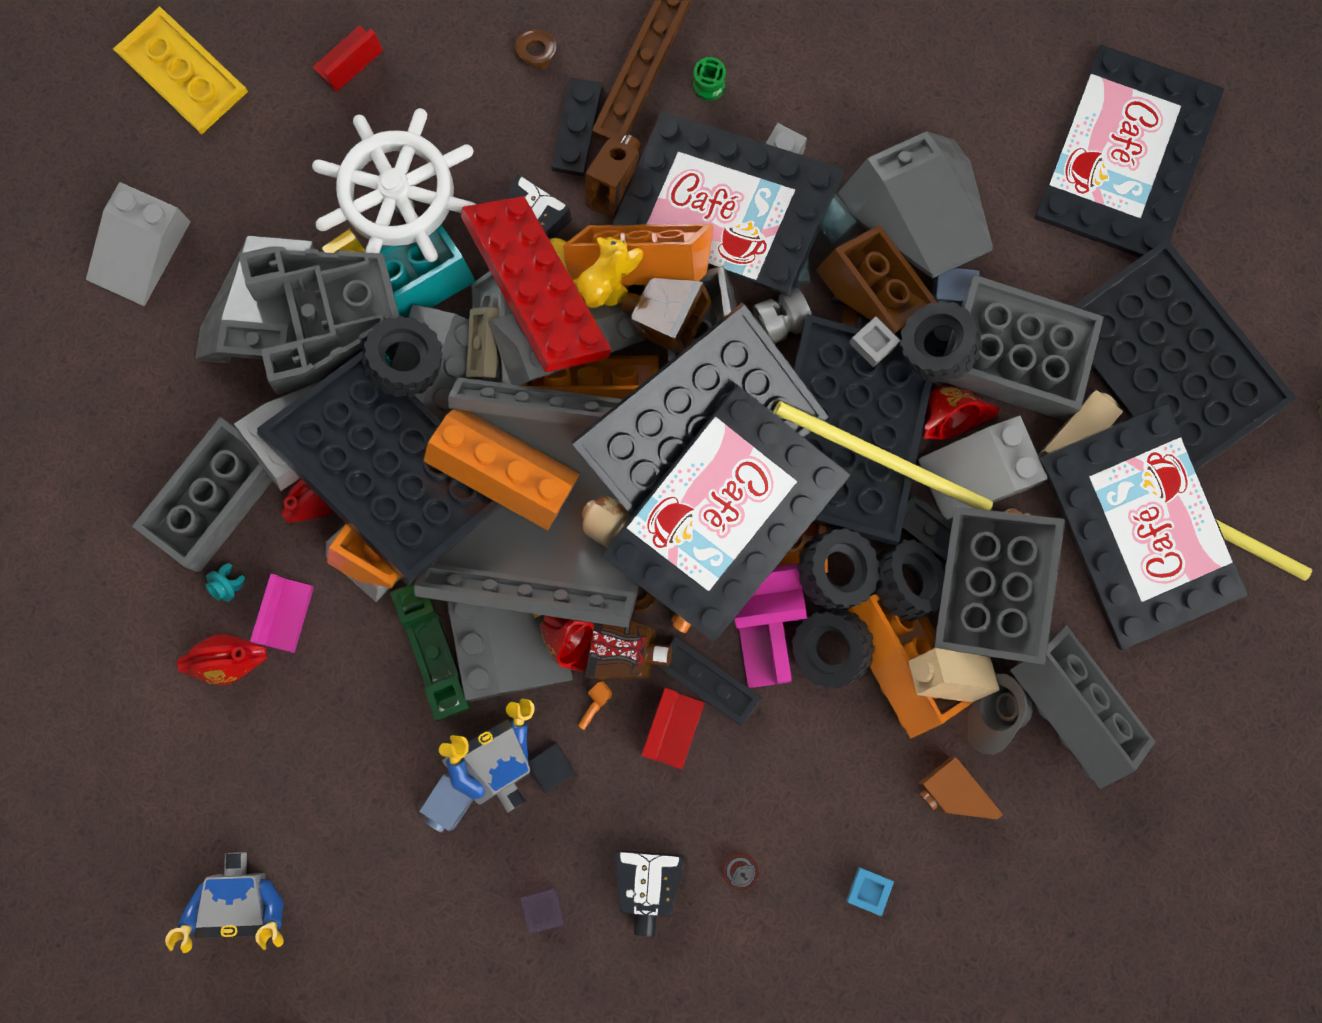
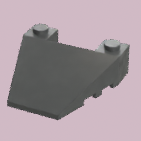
[238,246,399,395]

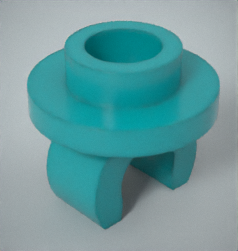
[206,563,245,602]

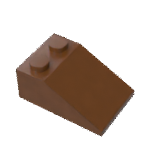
[816,225,938,334]

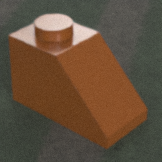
[918,757,1003,819]

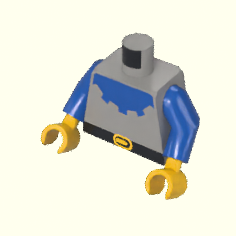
[439,698,534,813]
[165,852,284,953]

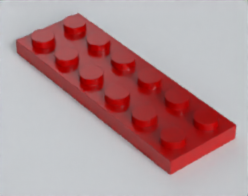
[461,196,611,373]

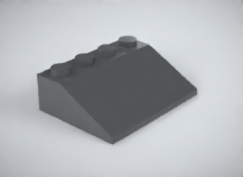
[941,275,1104,421]
[934,507,1065,665]
[447,601,573,702]

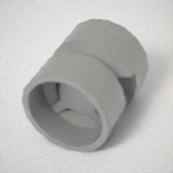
[753,288,811,344]

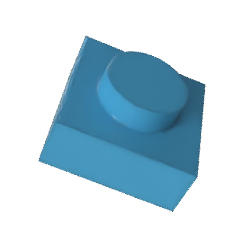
[846,867,894,916]

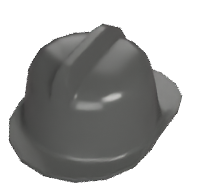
[967,674,1033,755]

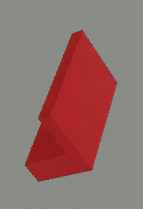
[313,25,383,92]
[642,688,705,769]

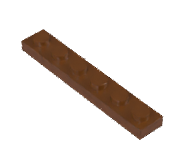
[592,0,693,142]

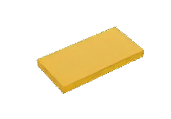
[113,6,248,135]

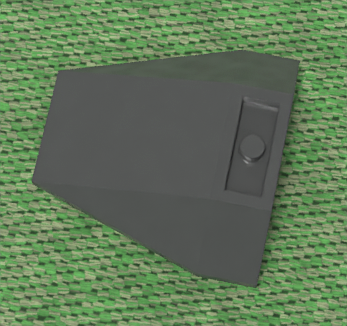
[838,131,993,278]
[195,236,315,364]

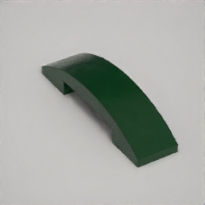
[390,583,470,722]

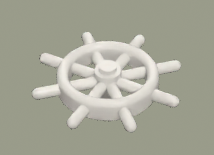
[312,108,475,262]

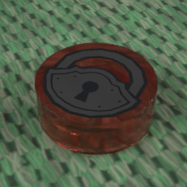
[722,853,759,890]

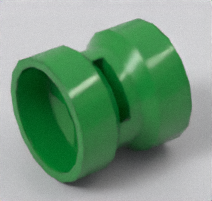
[693,57,726,101]

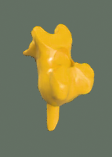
[573,237,643,308]

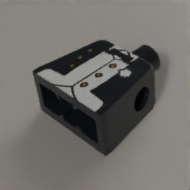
[505,175,572,239]
[615,850,684,936]

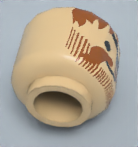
[582,496,631,547]

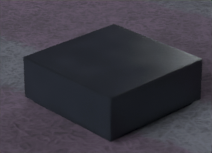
[528,743,576,793]

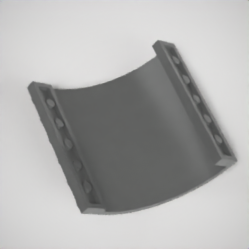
[414,377,639,628]

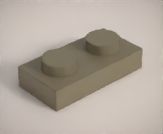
[466,307,499,379]

